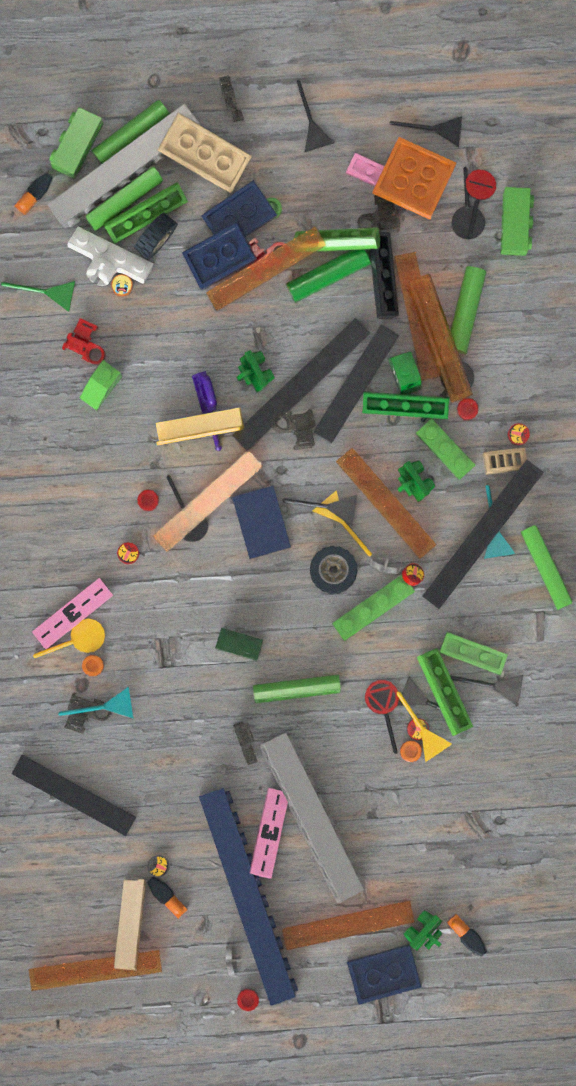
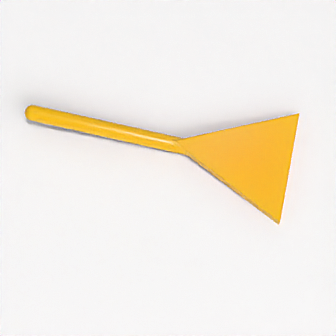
[312,490,372,556]
[397,691,452,762]

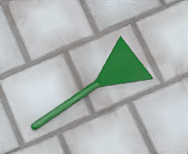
[1,281,75,312]

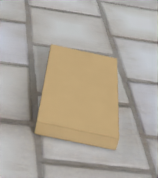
[157,113,252,193]

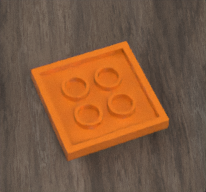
[372,137,457,219]

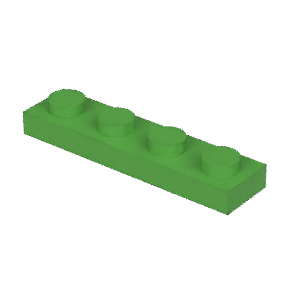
[332,575,415,641]

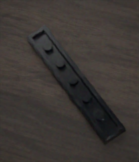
[314,324,399,444]
[12,755,136,836]

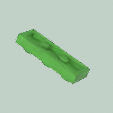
[416,418,475,481]
[439,632,508,675]

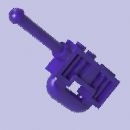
[192,371,222,451]

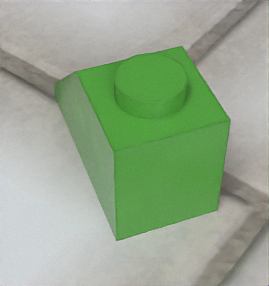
[80,360,122,411]

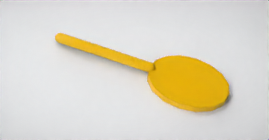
[33,619,105,658]

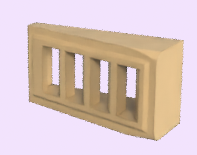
[482,448,527,475]

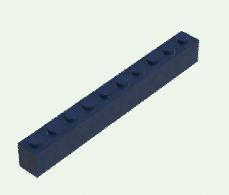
[199,788,298,1006]

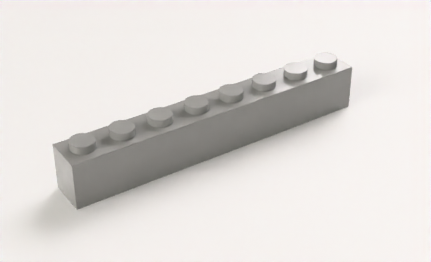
[48,104,200,229]
[259,733,364,903]

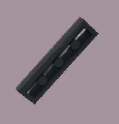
[369,232,399,319]

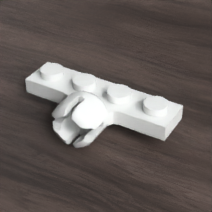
[68,227,153,286]

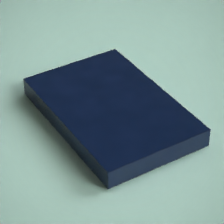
[201,180,277,237]
[182,222,257,291]
[232,486,291,559]
[347,944,422,1005]

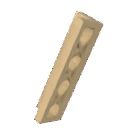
[114,879,146,970]

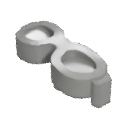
[369,558,402,575]
[226,944,240,977]

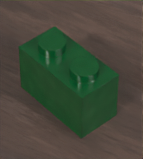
[215,628,263,662]

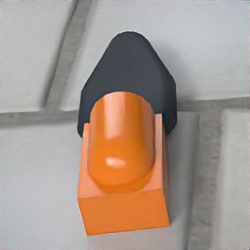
[15,173,52,215]
[147,877,188,919]
[447,914,487,957]

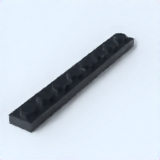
[232,318,370,452]
[422,460,544,609]

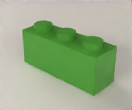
[50,107,103,179]
[500,187,534,256]

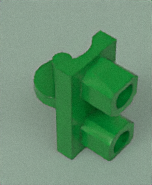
[236,350,275,393]
[397,460,435,502]
[404,910,443,951]

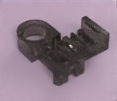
[219,75,244,122]
[357,195,400,232]
[271,409,316,450]
[64,692,112,734]
[233,721,258,765]

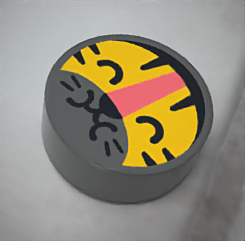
[148,855,170,877]

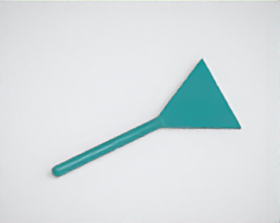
[484,485,515,559]
[58,687,134,719]

